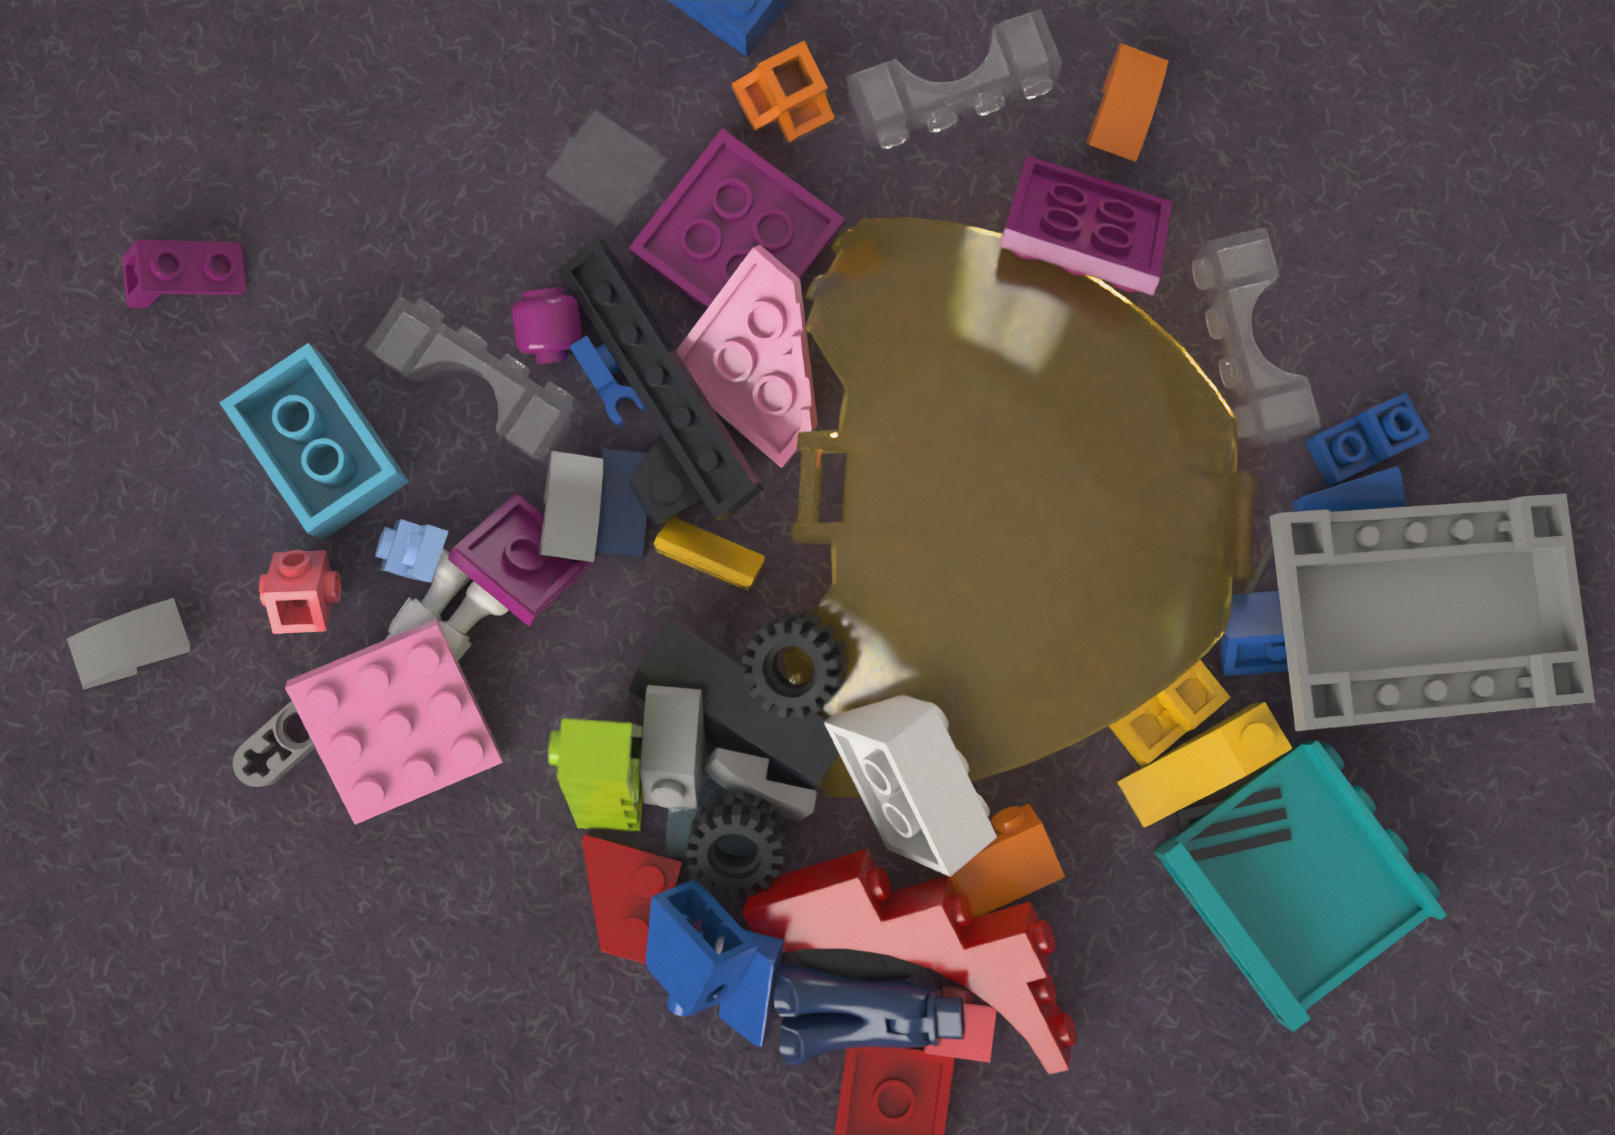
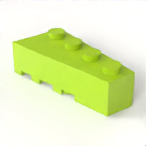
[549,719,643,833]

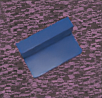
[1214,591,1288,676]

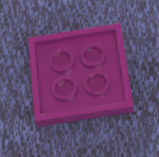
[628,128,845,310]
[999,155,1172,296]

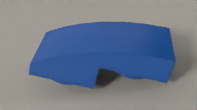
[1305,392,1430,487]

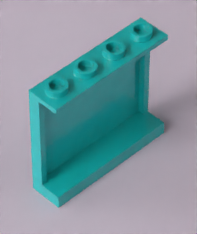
[1153,739,1447,1032]

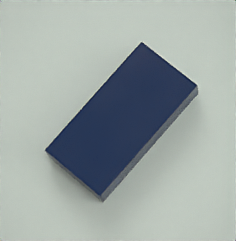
[595,448,648,558]

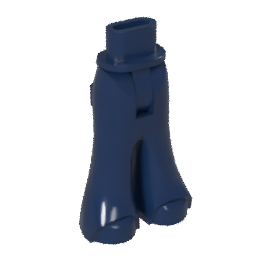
[774,962,966,1065]

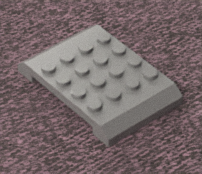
[1270,494,1595,731]

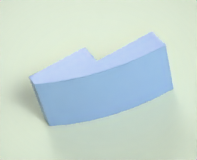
[375,519,448,583]

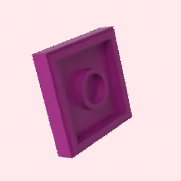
[447,493,596,626]

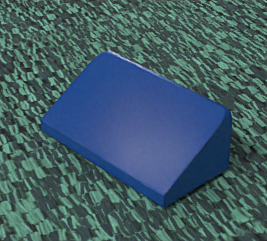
[1292,466,1406,512]
[719,929,784,1047]

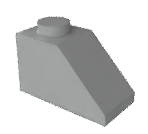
[640,685,707,808]

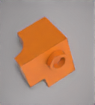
[731,41,835,144]

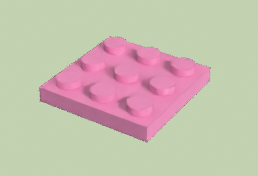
[285,618,502,824]

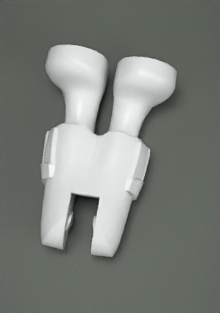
[385,548,508,661]

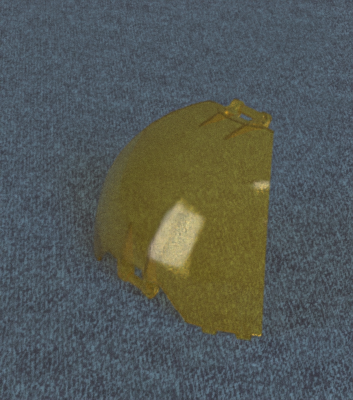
[783,217,1259,797]

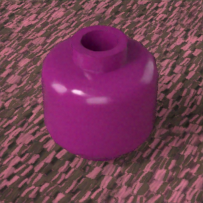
[511,287,583,364]

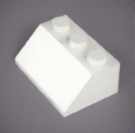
[824,695,997,877]

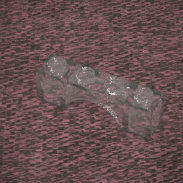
[846,9,1063,149]
[1192,227,1322,449]
[364,295,580,467]

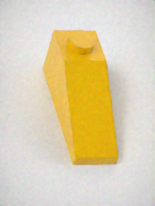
[1117,702,1293,828]

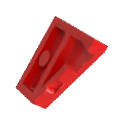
[582,834,683,964]

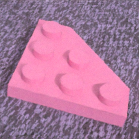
[676,245,818,468]

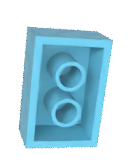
[219,343,409,540]

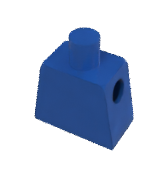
[645,879,758,1017]

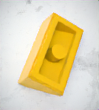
[653,518,765,591]

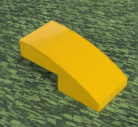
[1109,656,1231,767]

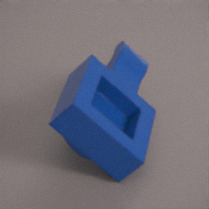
[569,335,646,427]

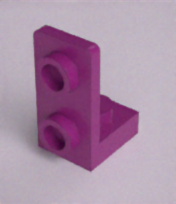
[122,240,246,308]

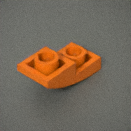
[1086,43,1168,162]

